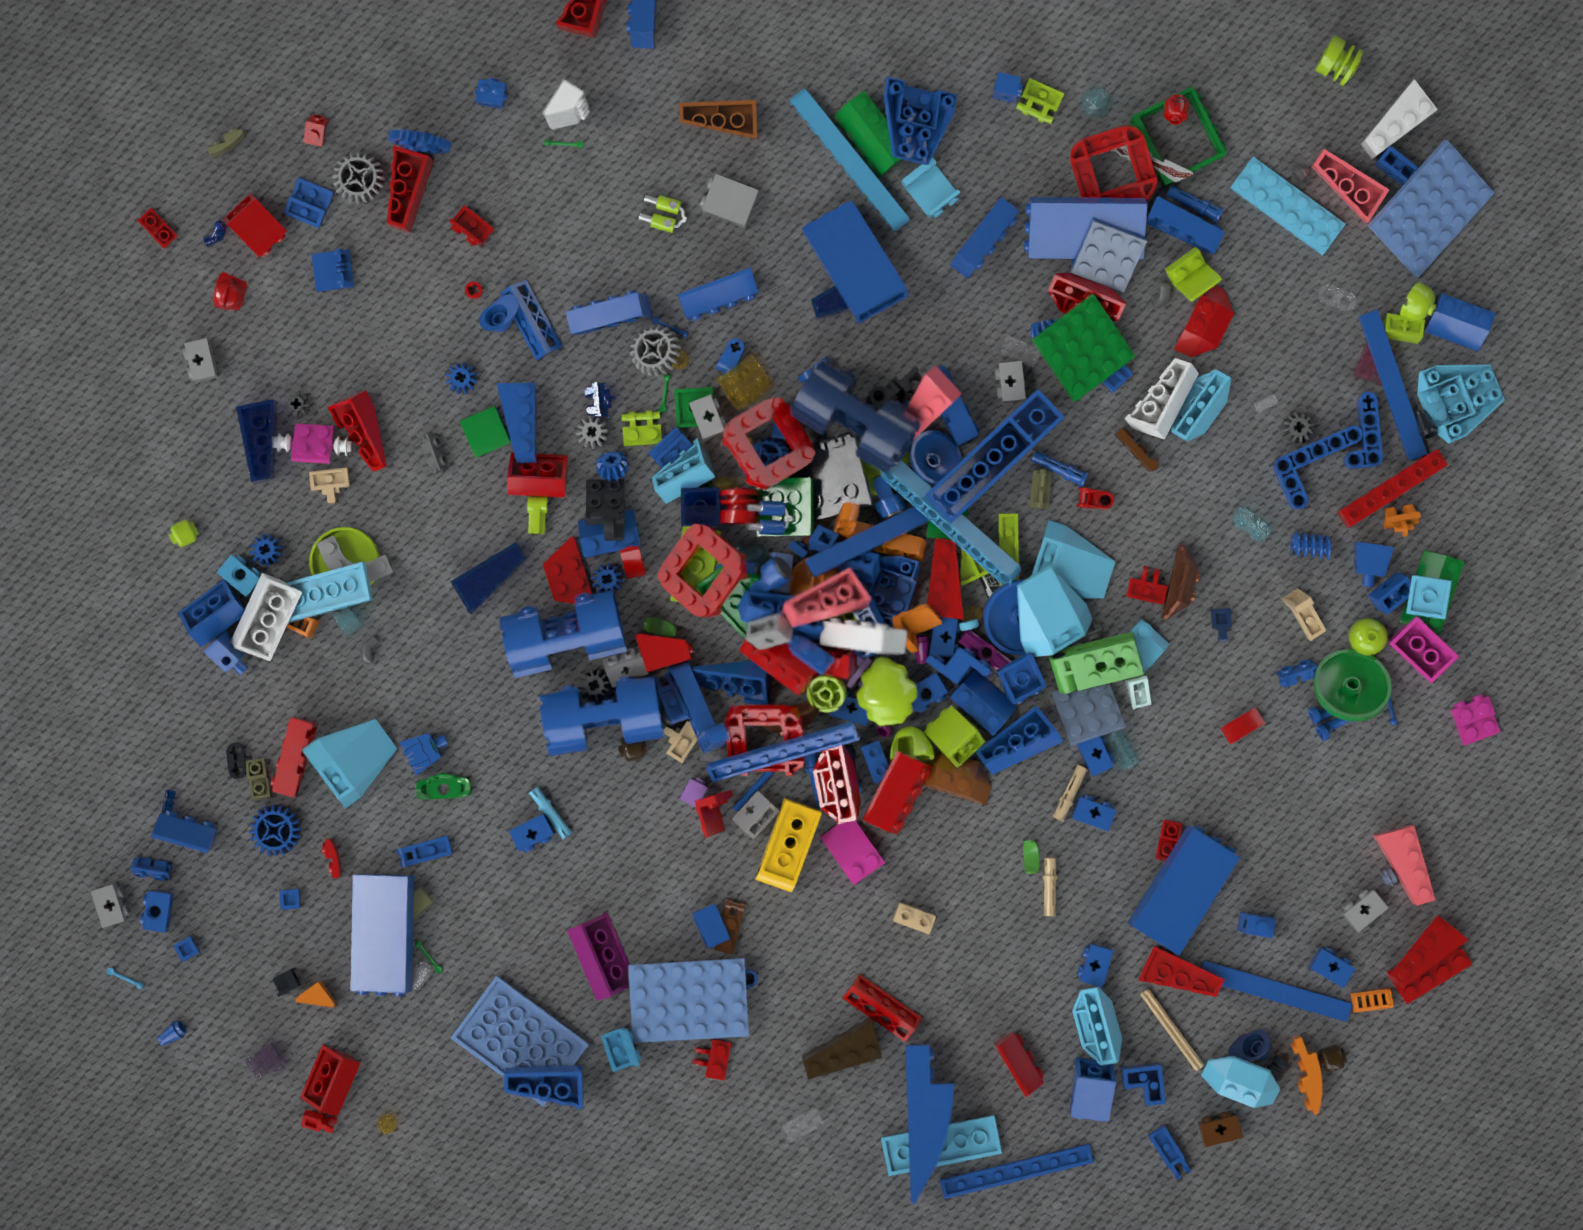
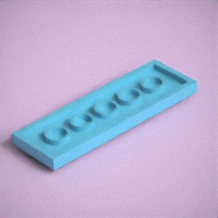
[1230,157,1345,255]
[287,562,373,623]
[881,1115,1002,1176]

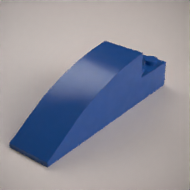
[925,389,1064,523]
[905,1044,954,1204]

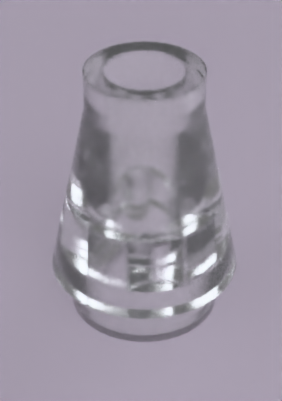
[412,961,433,991]

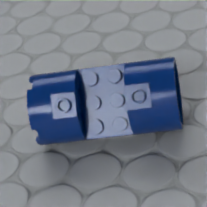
[499,590,627,678]
[539,676,665,757]

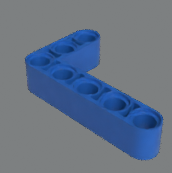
[1272,426,1363,510]
[668,661,728,754]

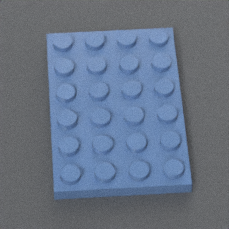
[1367,140,1494,278]
[628,958,749,1043]
[451,976,589,1107]

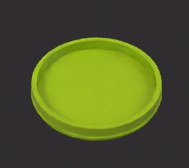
[309,527,380,586]

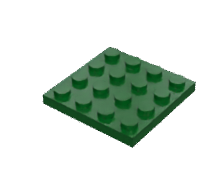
[1031,294,1135,402]

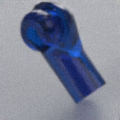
[203,220,226,247]

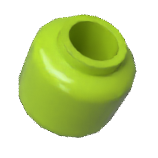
[168,519,199,547]

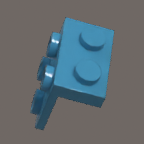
[600,1027,641,1072]

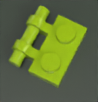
[1016,78,1064,124]
[621,410,662,447]

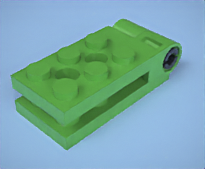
[1049,631,1144,694]

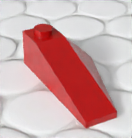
[328,390,387,472]

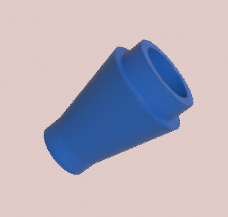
[157,1020,187,1046]

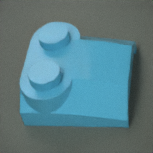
[1129,619,1170,672]

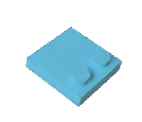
[1406,575,1451,619]

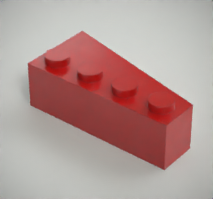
[387,145,434,233]
[271,717,319,798]
[1387,915,1468,989]

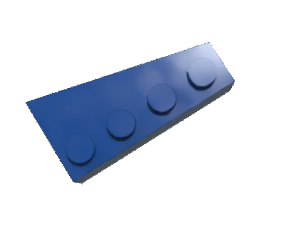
[627,0,656,49]

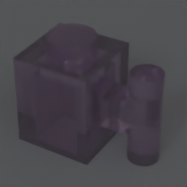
[244,1042,285,1080]

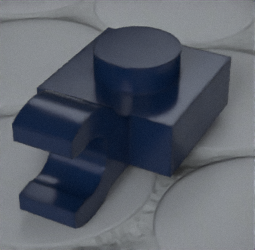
[1210,608,1232,642]

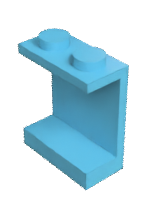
[901,157,960,219]

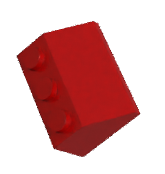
[507,452,568,498]
[994,1031,1045,1097]
[300,1044,360,1116]

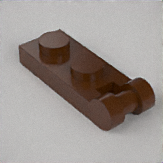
[1114,428,1159,472]
[714,898,746,955]

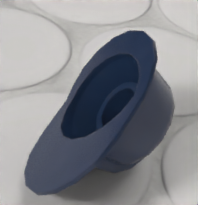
[1229,1030,1273,1062]

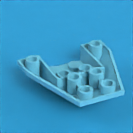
[1417,365,1505,443]
[1030,520,1115,598]
[1017,566,1092,657]
[302,719,397,809]

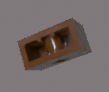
[1198,1111,1243,1147]

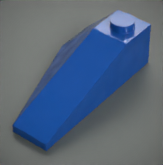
[691,661,772,705]

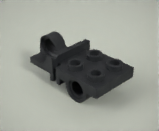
[865,366,923,413]
[585,479,626,541]

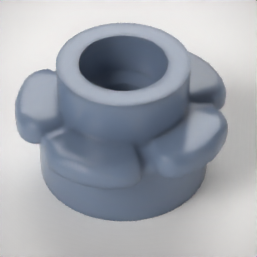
[1381,868,1398,886]

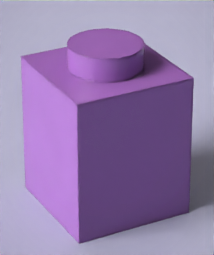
[680,777,708,807]

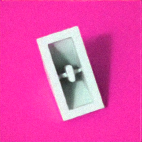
[1125,676,1151,709]

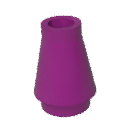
[914,635,930,664]

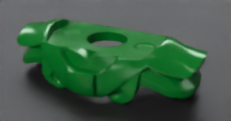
[416,772,472,800]

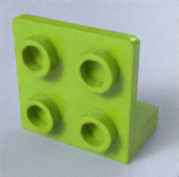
[1165,247,1222,302]

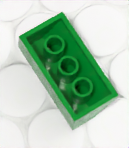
[833,90,903,178]
[1399,550,1465,635]

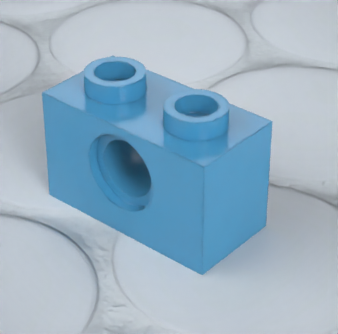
[216,555,262,597]

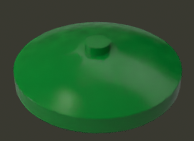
[1313,649,1392,722]

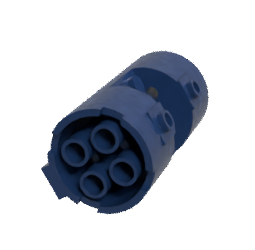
[790,361,922,475]

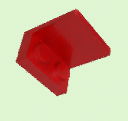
[695,789,734,838]

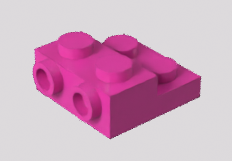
[1450,694,1500,746]

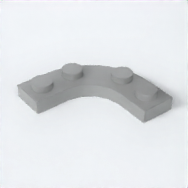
[317,536,394,582]

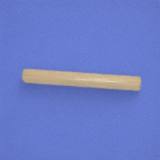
[1140,989,1204,1071]

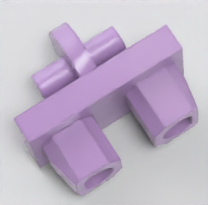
[842,656,872,688]

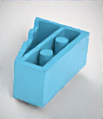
[652,438,716,504]

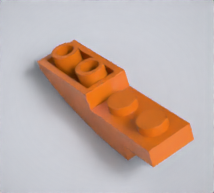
[1290,1035,1322,1115]

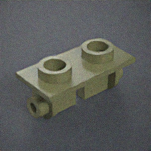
[1029,470,1052,510]

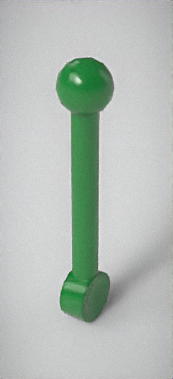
[544,139,584,149]
[659,373,671,413]
[415,940,443,973]

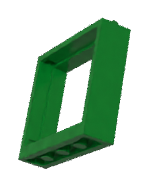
[1129,86,1227,188]

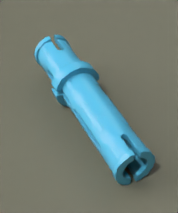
[529,786,572,839]

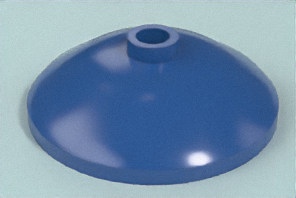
[909,430,962,485]

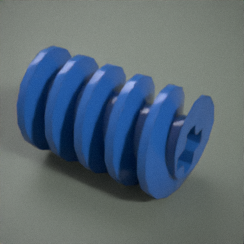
[1290,532,1332,560]

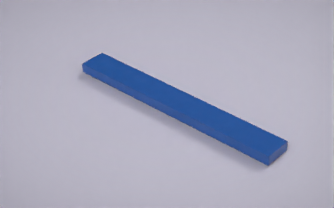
[1358,309,1427,461]
[805,507,930,578]
[706,721,859,782]
[1201,960,1352,1022]
[939,1143,1094,1199]

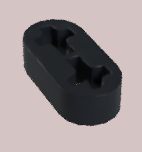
[226,743,247,779]

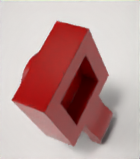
[301,1109,337,1133]

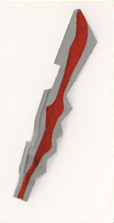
[1110,146,1193,182]

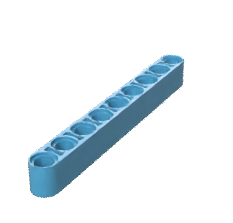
[789,88,910,232]
[881,461,1021,585]

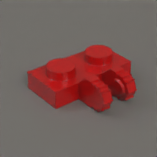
[1126,566,1168,605]
[692,1039,731,1081]

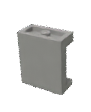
[700,174,759,228]

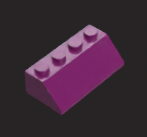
[567,912,630,1001]

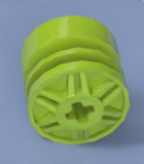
[1315,35,1364,86]

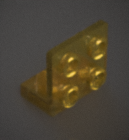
[715,354,772,410]

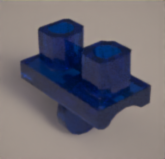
[584,382,617,418]

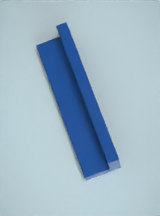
[500,280,563,361]

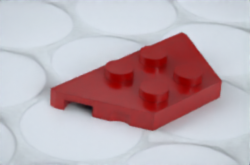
[543,536,592,604]

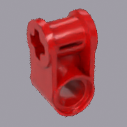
[1076,488,1114,510]

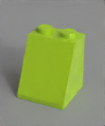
[923,706,985,768]

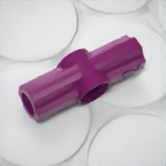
[958,630,1012,670]

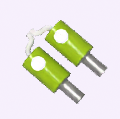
[639,195,687,233]

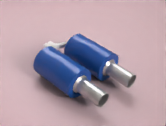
[747,501,792,535]

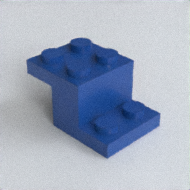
[926,647,992,686]

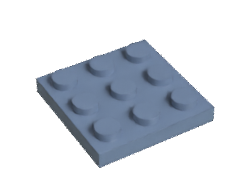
[1070,219,1147,292]
[1051,683,1125,746]

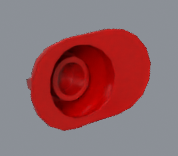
[213,272,247,310]

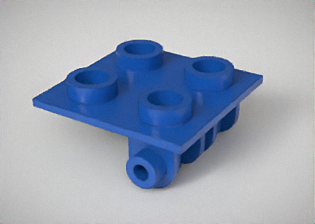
[312,248,354,292]

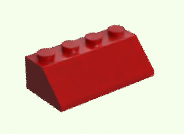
[739,638,818,695]
[862,751,933,835]

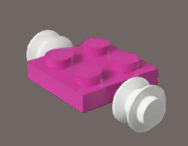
[274,424,352,464]

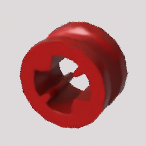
[465,281,483,299]

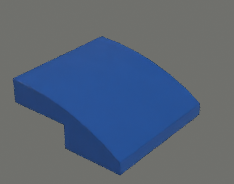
[284,177,335,228]

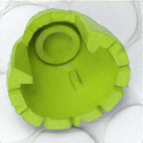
[890,726,934,762]

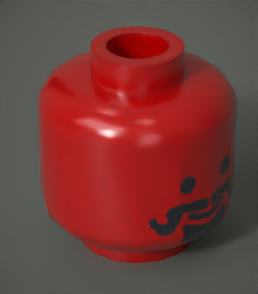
[1164,95,1189,125]

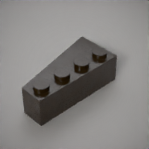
[802,1016,882,1080]

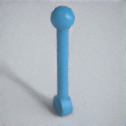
[107,968,144,989]

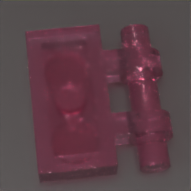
[1353,341,1397,387]

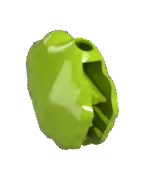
[857,656,918,726]

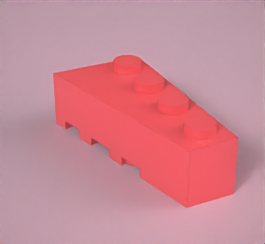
[1311,149,1389,223]
[906,366,962,439]
[782,568,871,627]
[1373,825,1435,905]

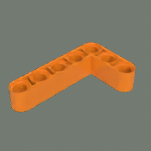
[833,502,926,562]

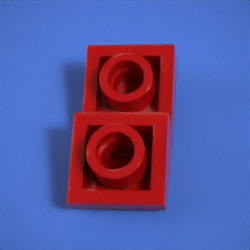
[137,208,178,249]
[620,546,646,579]
[1220,708,1266,745]
[1155,820,1182,862]
[322,838,342,878]

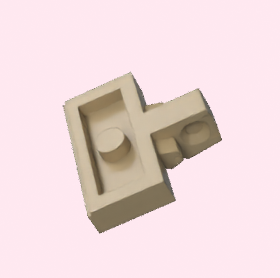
[309,467,350,504]
[664,721,697,763]

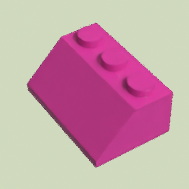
[1389,616,1459,684]

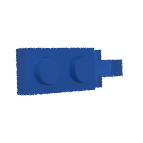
[787,633,835,675]

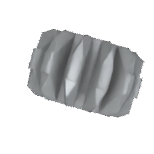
[576,416,609,449]

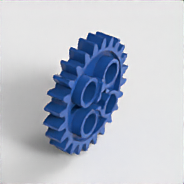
[388,129,451,154]

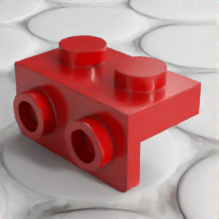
[449,205,495,247]

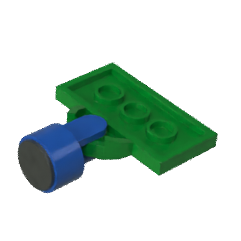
[696,556,792,639]

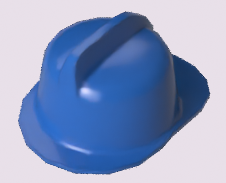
[479,294,519,332]

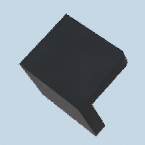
[272,968,301,997]

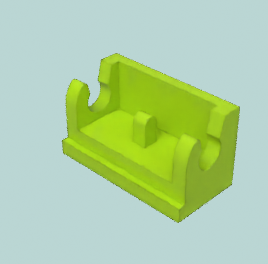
[1383,313,1425,344]

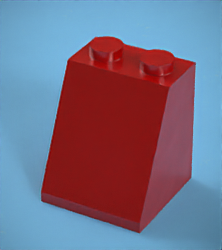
[223,193,287,258]
[636,634,695,672]

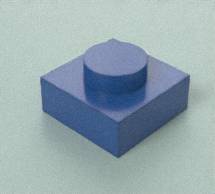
[788,540,808,559]
[279,889,301,910]
[173,936,200,962]

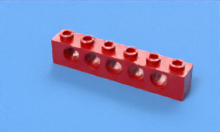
[1337,449,1448,528]

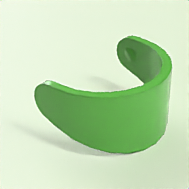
[642,617,676,639]
[1023,840,1040,874]

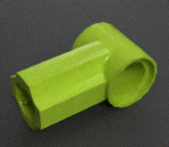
[527,496,548,534]

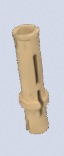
[1052,765,1088,822]
[1042,857,1058,916]

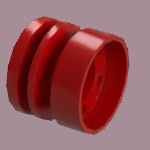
[719,487,759,525]

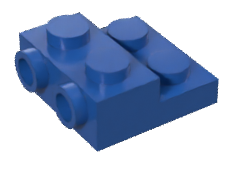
[996,652,1047,705]

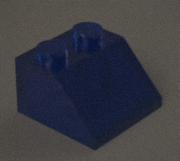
[681,487,720,526]

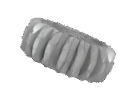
[332,152,385,204]
[630,325,682,376]

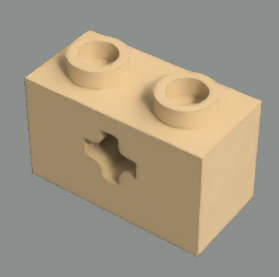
[892,902,936,934]

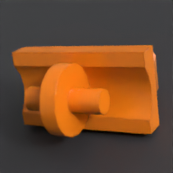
[1383,504,1421,537]

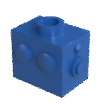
[475,78,508,109]

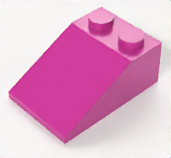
[820,821,885,885]

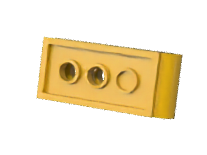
[755,797,822,892]

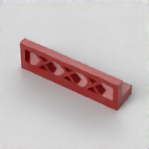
[843,974,922,1042]

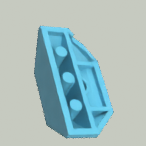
[1171,369,1231,442]
[1072,987,1122,1066]
[1201,1056,1280,1108]

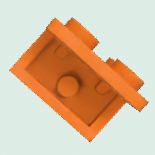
[892,604,942,653]

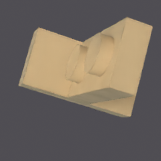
[1282,588,1326,641]

